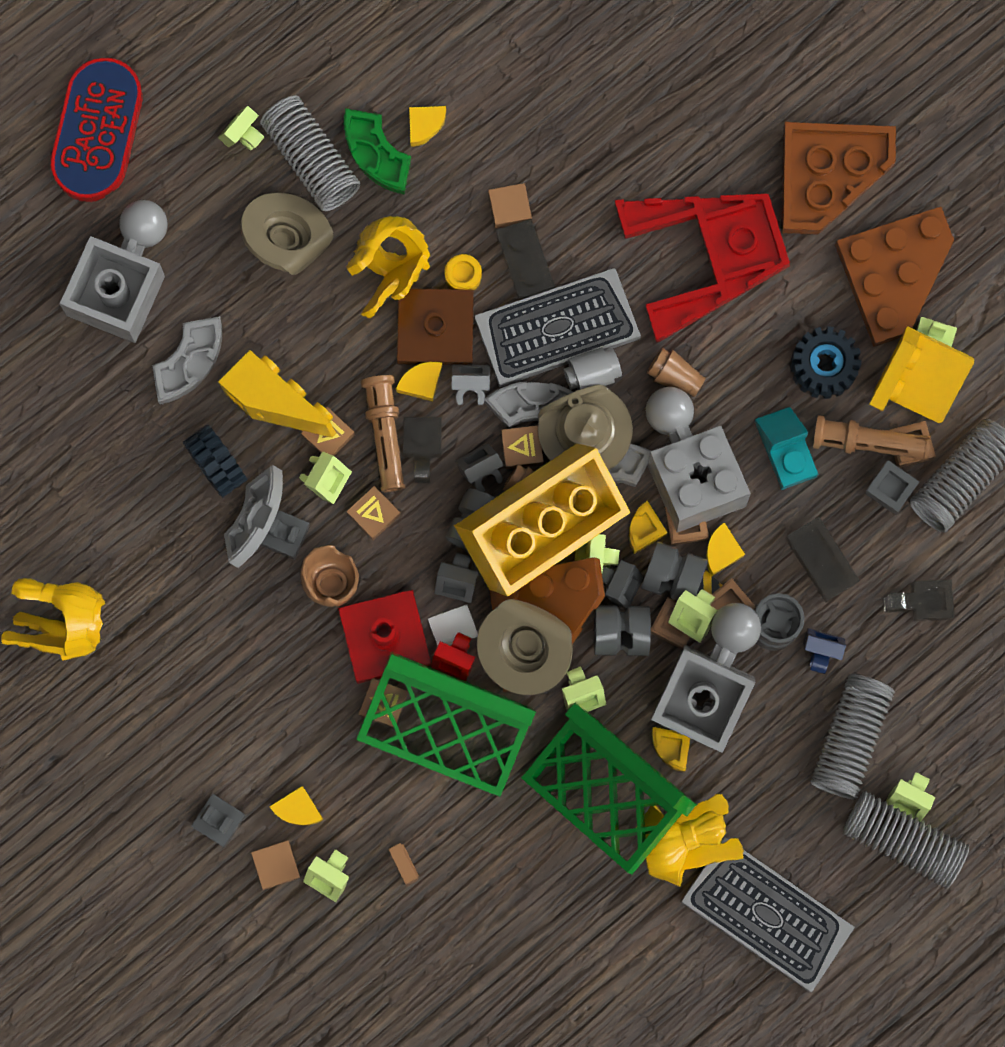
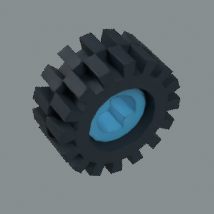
[790,326,862,399]
[183,424,247,498]

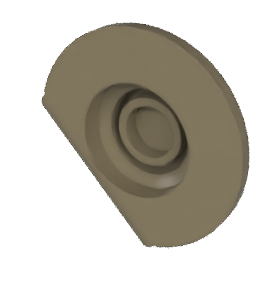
[240,193,333,275]
[538,384,633,471]
[477,599,573,695]

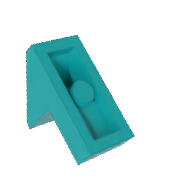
[755,407,818,490]

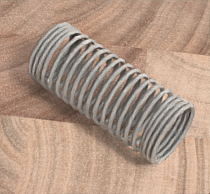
[260,95,360,211]
[910,419,1005,533]
[810,674,895,800]
[843,791,969,889]

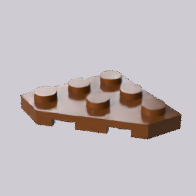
[782,122,896,234]
[835,206,954,347]
[490,557,605,692]

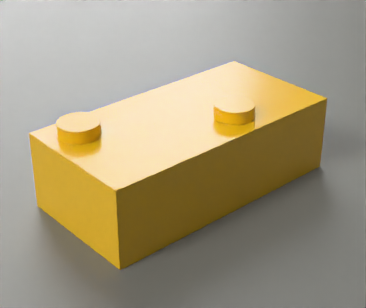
[454,443,631,597]

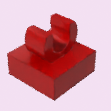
[431,632,475,681]

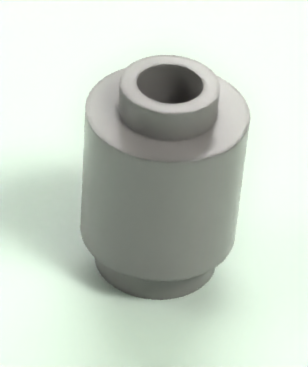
[563,347,622,390]

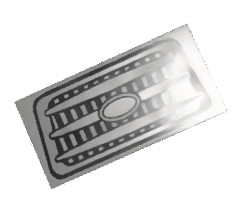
[474,268,641,388]
[681,837,855,993]

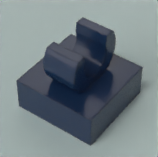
[803,628,846,674]

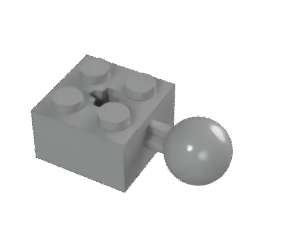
[60,200,168,343]
[646,387,751,532]
[651,603,761,753]

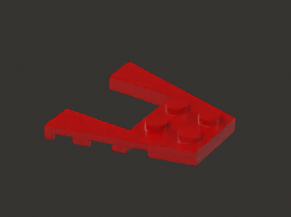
[615,194,790,343]

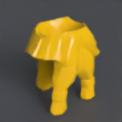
[346,216,430,318]
[1,578,105,661]
[636,794,744,887]

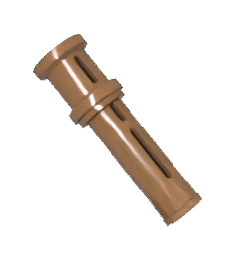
[361,375,406,492]
[813,415,931,460]

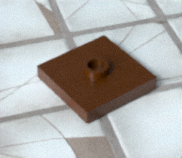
[397,289,474,365]

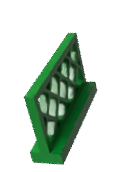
[356,652,536,797]
[521,703,697,875]

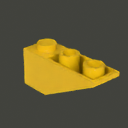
[218,350,336,438]

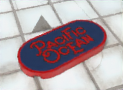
[51,58,143,202]

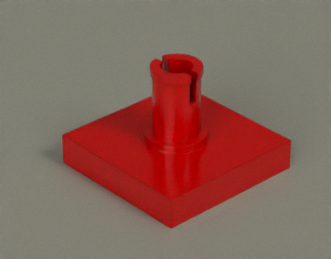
[338,590,431,684]

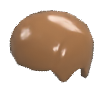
[300,545,359,607]

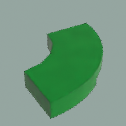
[344,108,411,195]

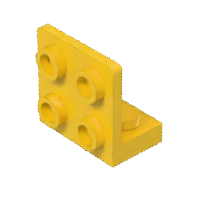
[869,326,974,423]

